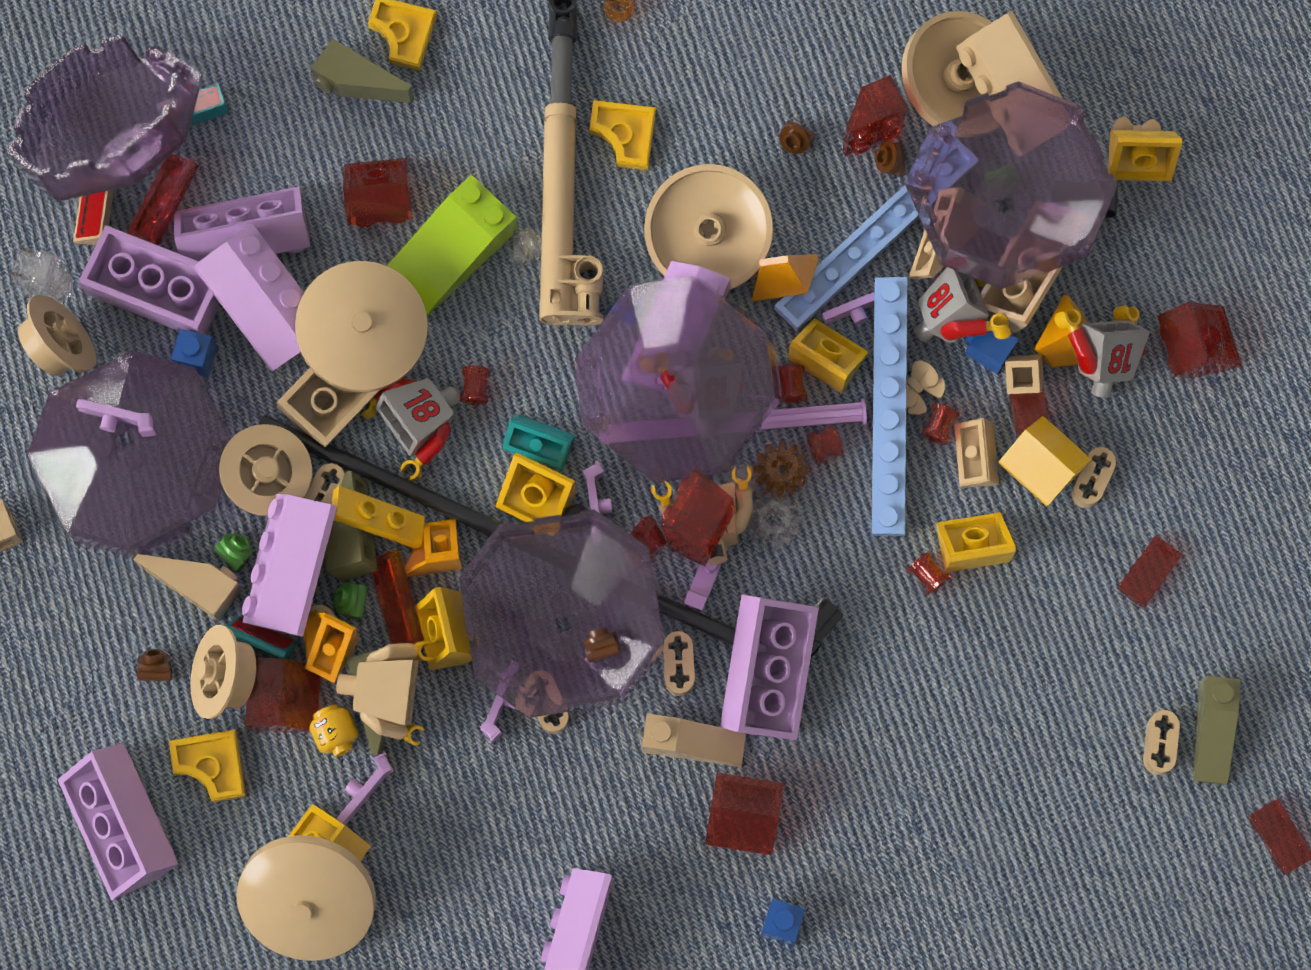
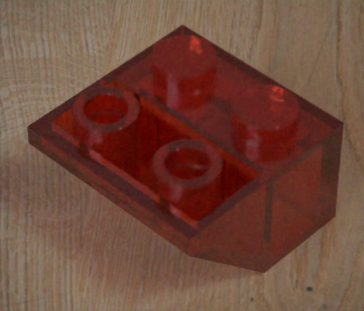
[842,75,907,156]
[661,468,736,567]
[705,772,784,856]

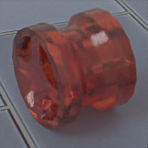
[807,425,844,464]

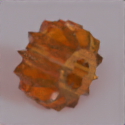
[753,441,809,498]

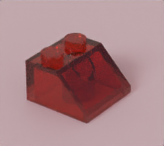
[343,158,412,227]
[1157,302,1242,378]
[245,658,321,733]

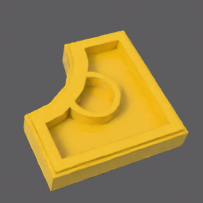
[368,0,437,71]
[589,100,656,170]
[169,729,246,803]

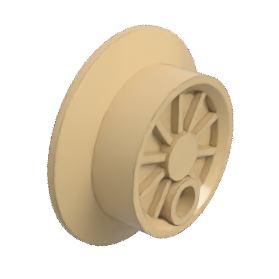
[18,295,96,376]
[219,424,312,516]
[190,625,256,719]

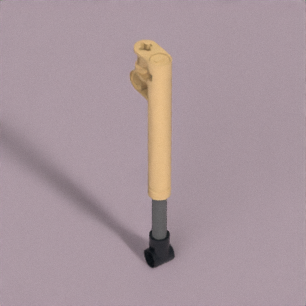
[539,0,604,326]

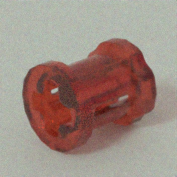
[776,364,807,403]
[460,365,491,405]
[921,403,960,445]
[907,551,951,596]

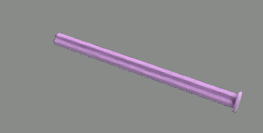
[606,399,867,443]

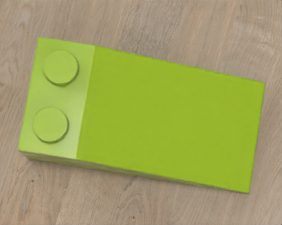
[387,174,518,316]

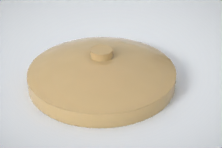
[902,11,1000,137]
[644,164,774,290]
[295,261,428,392]
[237,835,376,961]

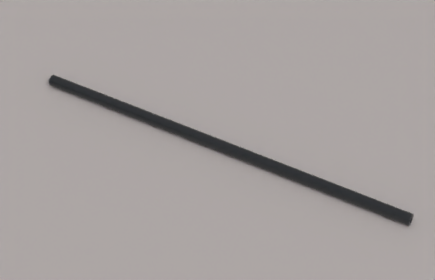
[259,415,736,646]

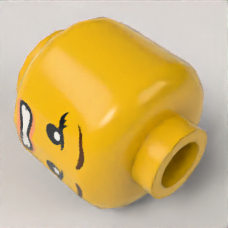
[309,704,359,757]

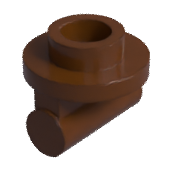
[779,120,817,154]
[875,141,906,177]
[583,626,622,663]
[137,649,173,681]

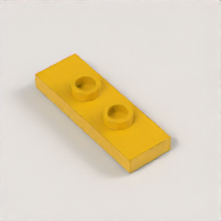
[332,486,425,549]

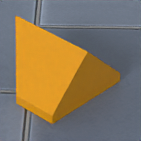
[751,254,818,302]
[1034,295,1088,367]
[398,519,462,578]
[304,611,359,683]

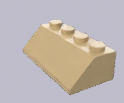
[956,11,1077,157]
[980,201,1091,334]
[277,368,380,447]

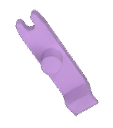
[822,292,875,325]
[76,399,156,437]
[582,460,612,543]
[684,546,728,610]
[480,662,521,744]
[336,752,394,825]

